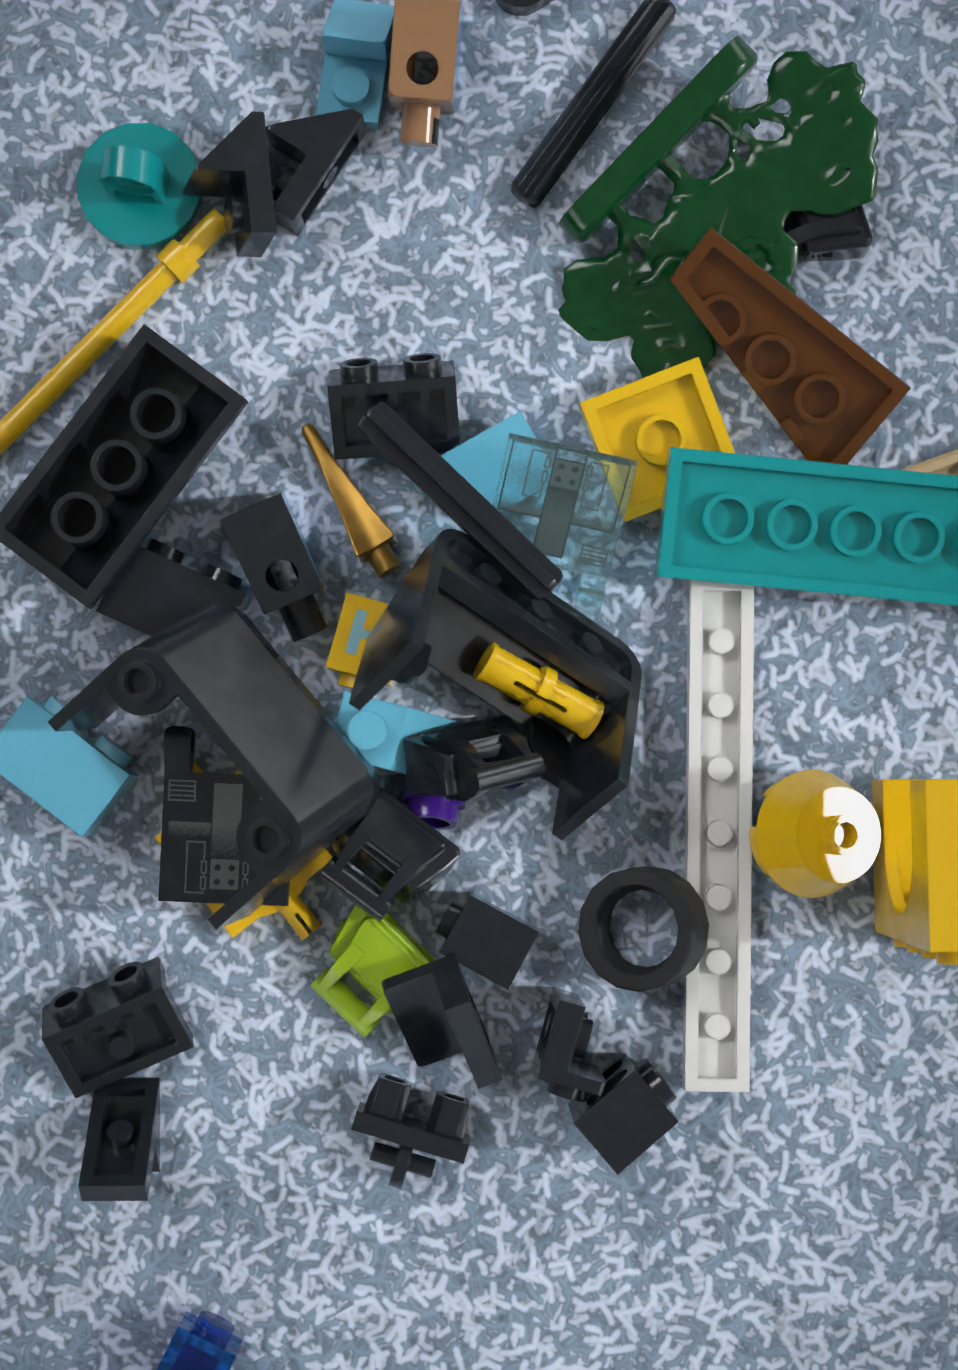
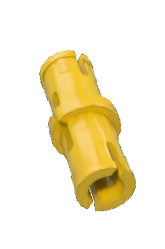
[473,641,605,739]

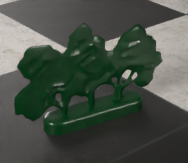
[558,35,879,378]

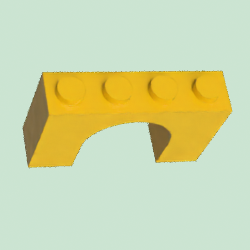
[871,779,958,965]

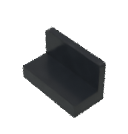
[382,953,503,1089]

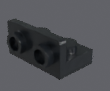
[327,353,460,460]
[42,957,194,1099]
[533,987,607,1102]

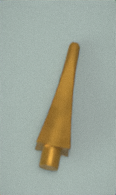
[301,423,401,578]

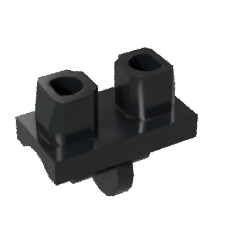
[351,1073,470,1189]

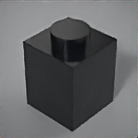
[435,892,539,990]

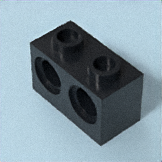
[568,1053,679,1175]

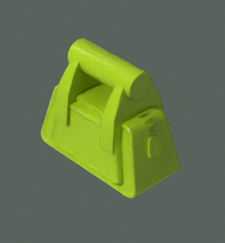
[310,904,437,1038]

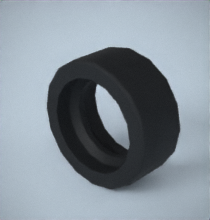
[578,866,709,992]

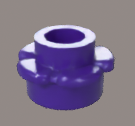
[403,792,465,830]

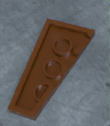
[670,226,911,465]

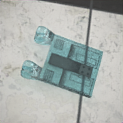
[493,433,638,620]

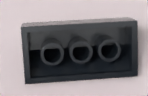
[0,324,249,610]

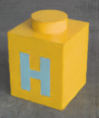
[326,592,392,689]

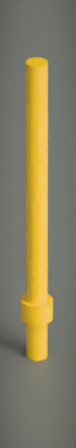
[0,208,226,456]

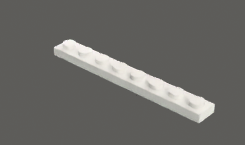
[682,580,754,1092]

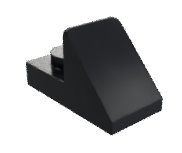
[266,108,366,236]
[183,111,277,257]
[78,1078,160,1201]

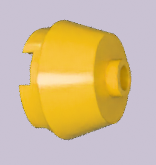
[749,769,881,898]

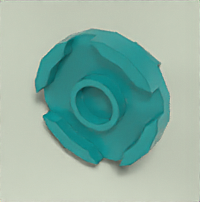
[77,123,203,250]

